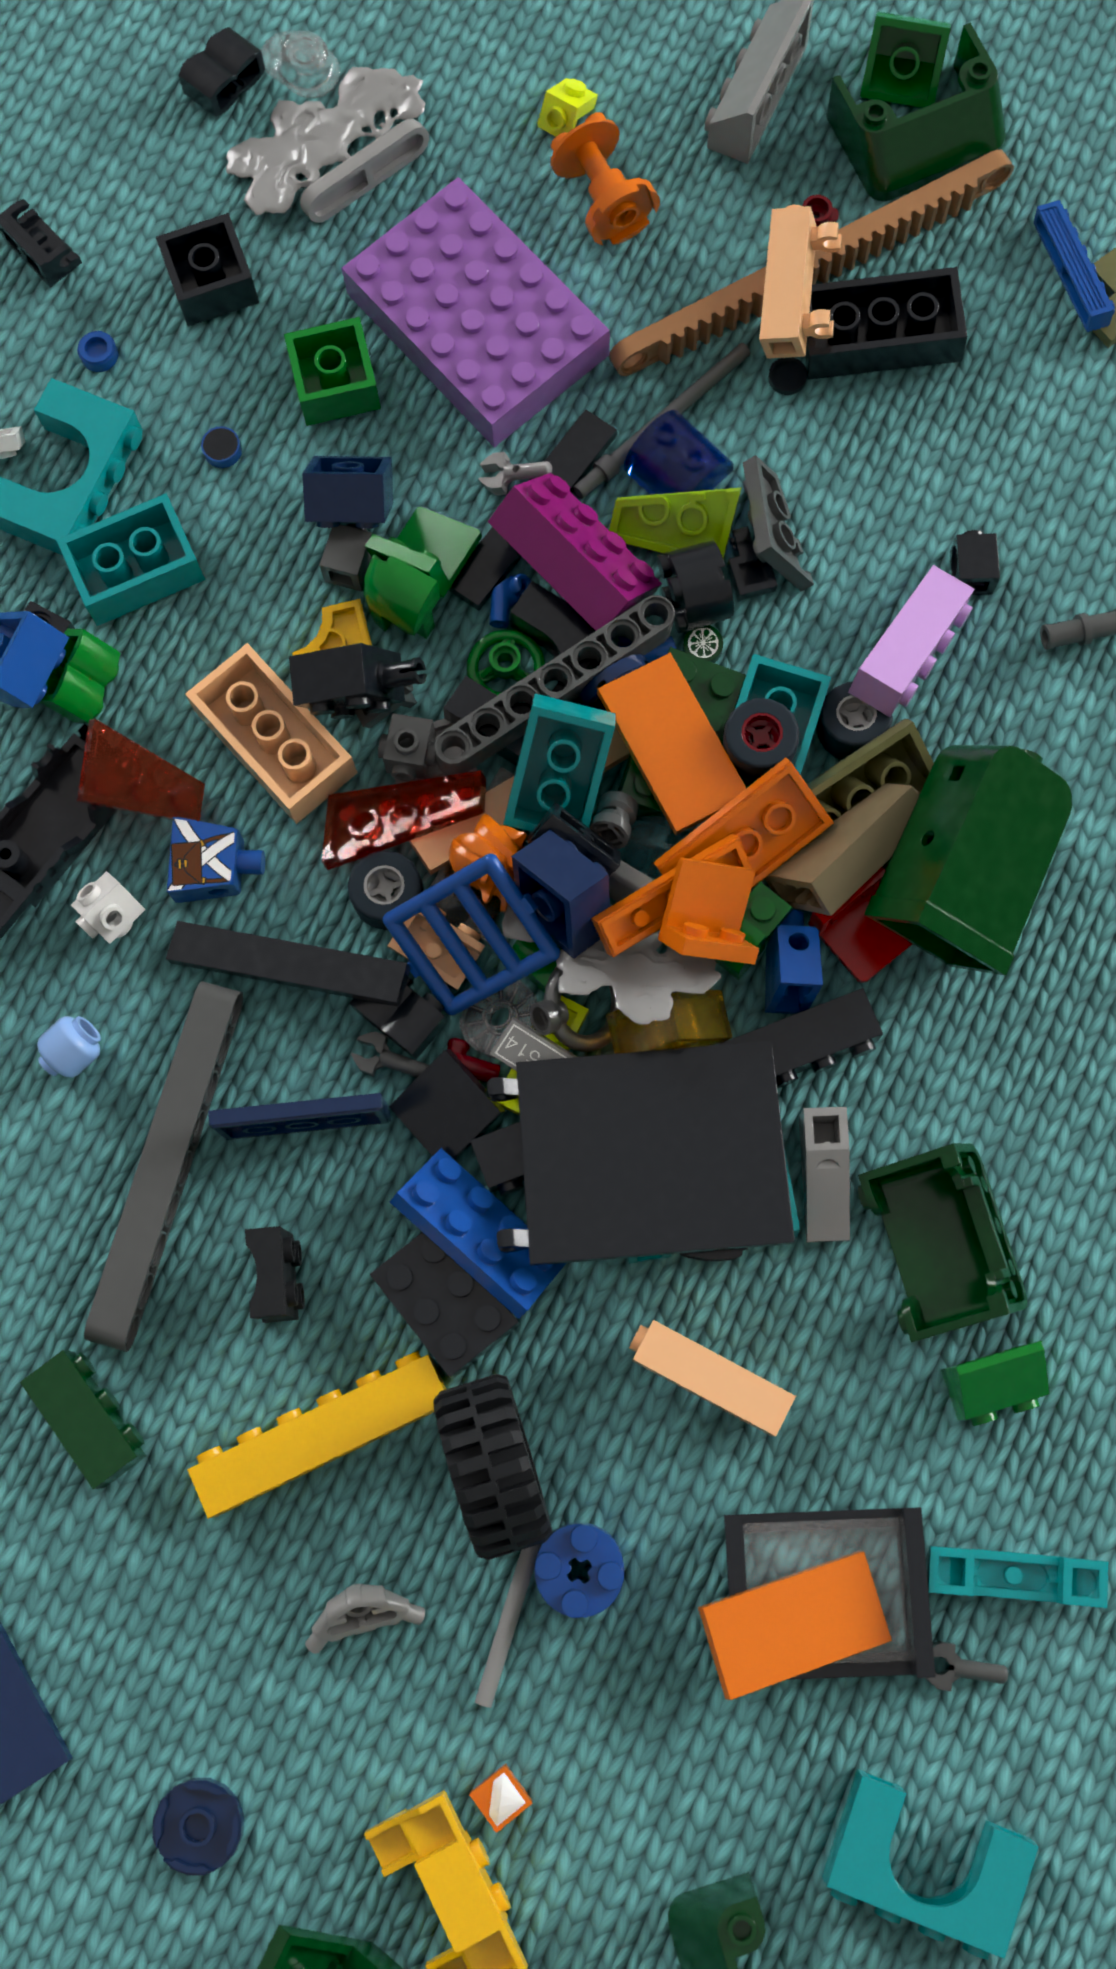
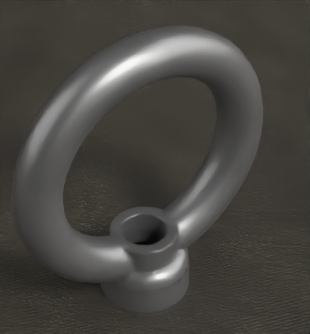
[530,966,626,1052]

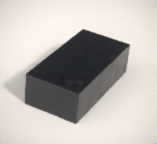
[805,267,967,380]

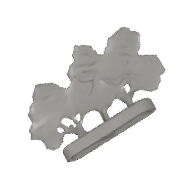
[226,67,429,223]
[502,860,721,1025]

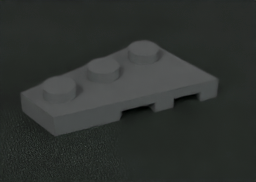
[743,455,814,591]

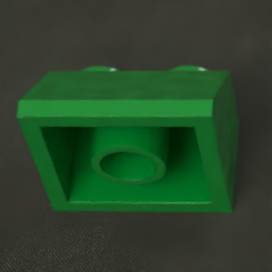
[860,11,951,108]
[941,1341,1050,1426]

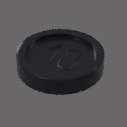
[768,357,807,395]

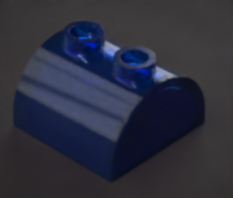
[624,410,734,495]

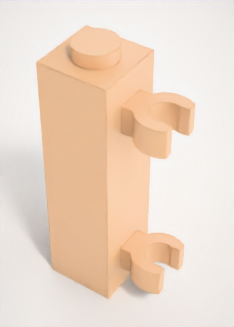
[759,205,842,359]
[629,1320,796,1437]

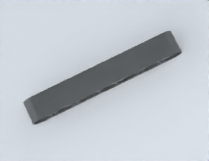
[435,595,675,777]

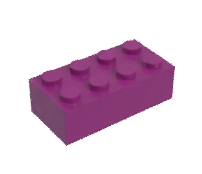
[488,473,662,631]

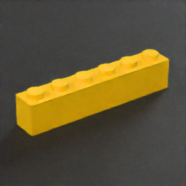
[187,1351,446,1519]

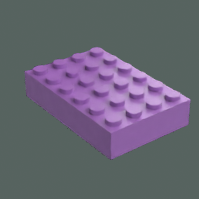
[341,177,610,448]

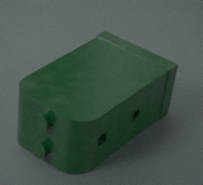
[864,745,1072,976]

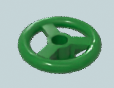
[466,629,545,695]

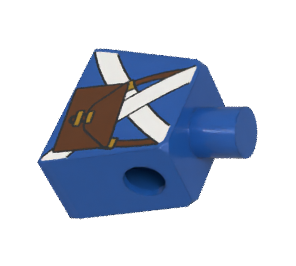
[167,817,265,903]

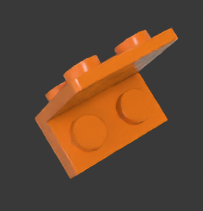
[658,857,760,965]

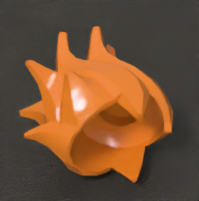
[449,814,527,912]

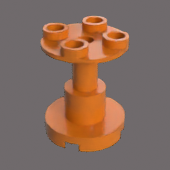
[551,112,660,245]

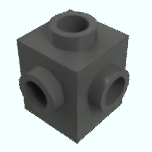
[378,713,437,782]

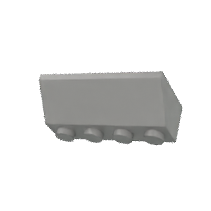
[704,0,814,164]

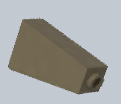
[765,783,920,916]

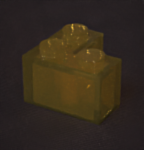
[606,990,733,1054]

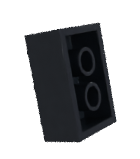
[370,1232,520,1379]

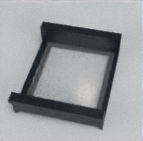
[724,1507,935,1680]

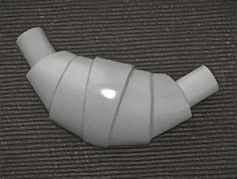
[305,1583,425,1654]

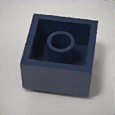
[302,456,393,529]
[512,830,611,958]

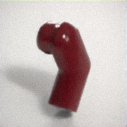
[443,1038,500,1083]

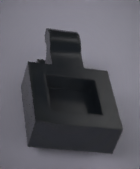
[727,526,778,601]

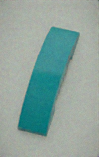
[927,1546,1109,1608]

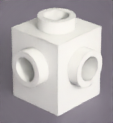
[71,871,146,944]

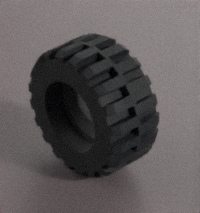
[433,1374,553,1560]

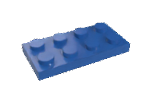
[390,1148,566,1319]

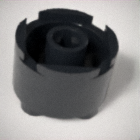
[657,541,734,633]

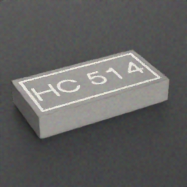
[490,1016,577,1071]

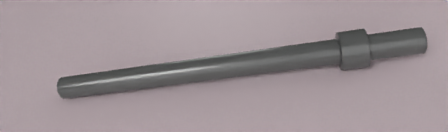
[573,343,751,499]

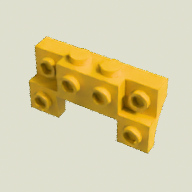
[364,1790,528,1969]

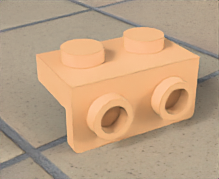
[387,907,485,991]

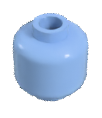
[37,1016,101,1078]

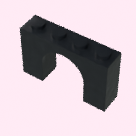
[443,581,599,766]

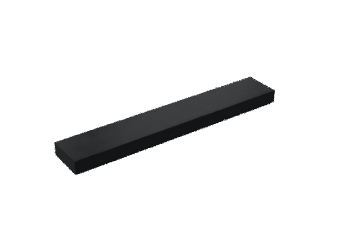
[448,409,617,611]
[166,921,411,1007]

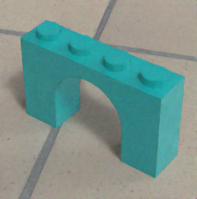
[0,378,143,555]
[822,1769,1039,1960]

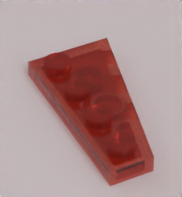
[321,770,486,870]

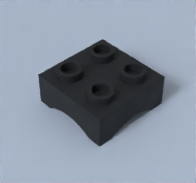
[245,1226,305,1323]

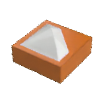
[469,1763,533,1833]

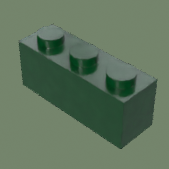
[20,1350,146,1489]

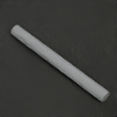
[475,1544,541,1708]

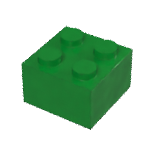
[284,317,381,426]

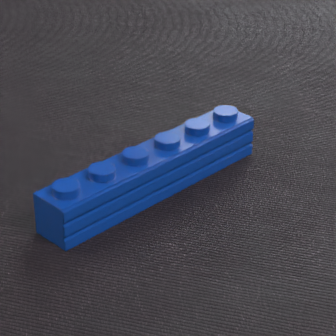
[1033,200,1115,332]

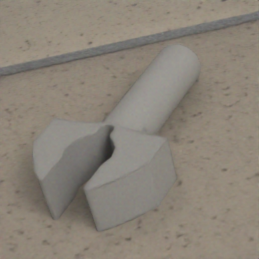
[478,452,552,495]

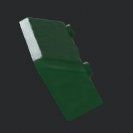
[826,23,1006,201]

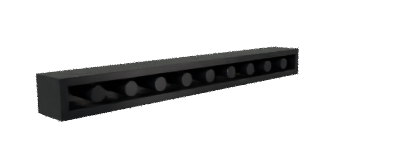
[470,988,883,1196]

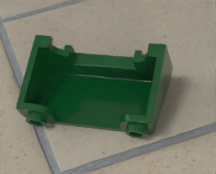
[858,1143,1028,1342]
[668,1872,765,1969]

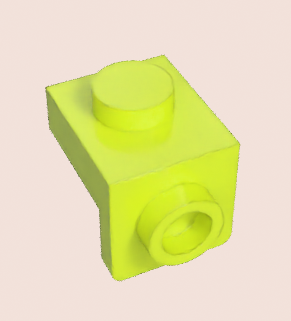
[537,78,598,137]

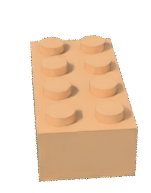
[185,643,358,824]

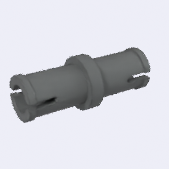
[1040,609,1116,650]

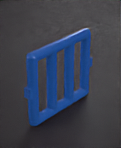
[383,854,560,1016]

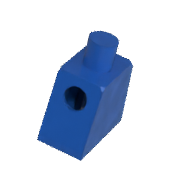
[765,910,823,1014]

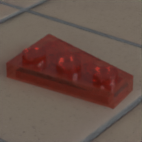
[77,718,205,821]

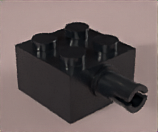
[289,643,427,719]

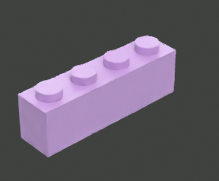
[848,565,975,717]

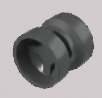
[589,791,639,849]

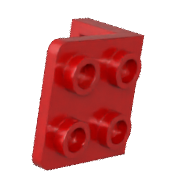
[808,867,913,983]

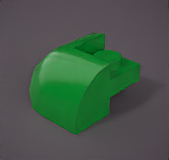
[364,554,441,639]

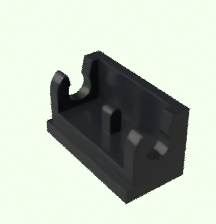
[0,199,82,288]
[526,802,621,877]

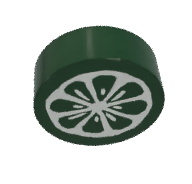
[683,625,723,663]

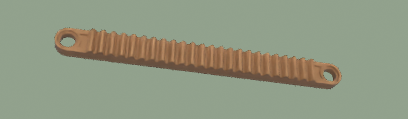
[609,149,1014,376]

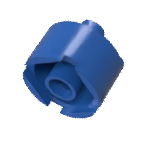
[534,1522,624,1618]

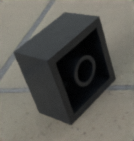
[156,213,260,327]

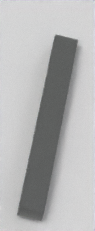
[84,981,243,1352]

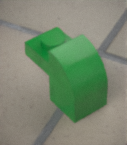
[714,882,793,980]

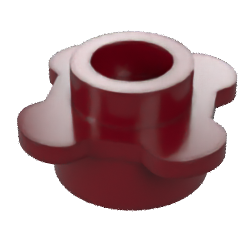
[803,195,839,226]

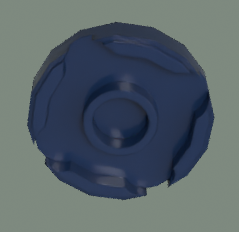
[152,1778,244,1875]

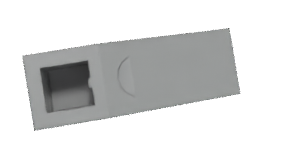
[799,1107,850,1243]

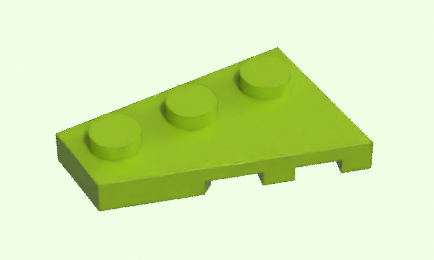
[609,487,742,560]

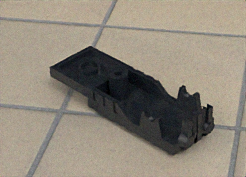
[0,723,139,939]

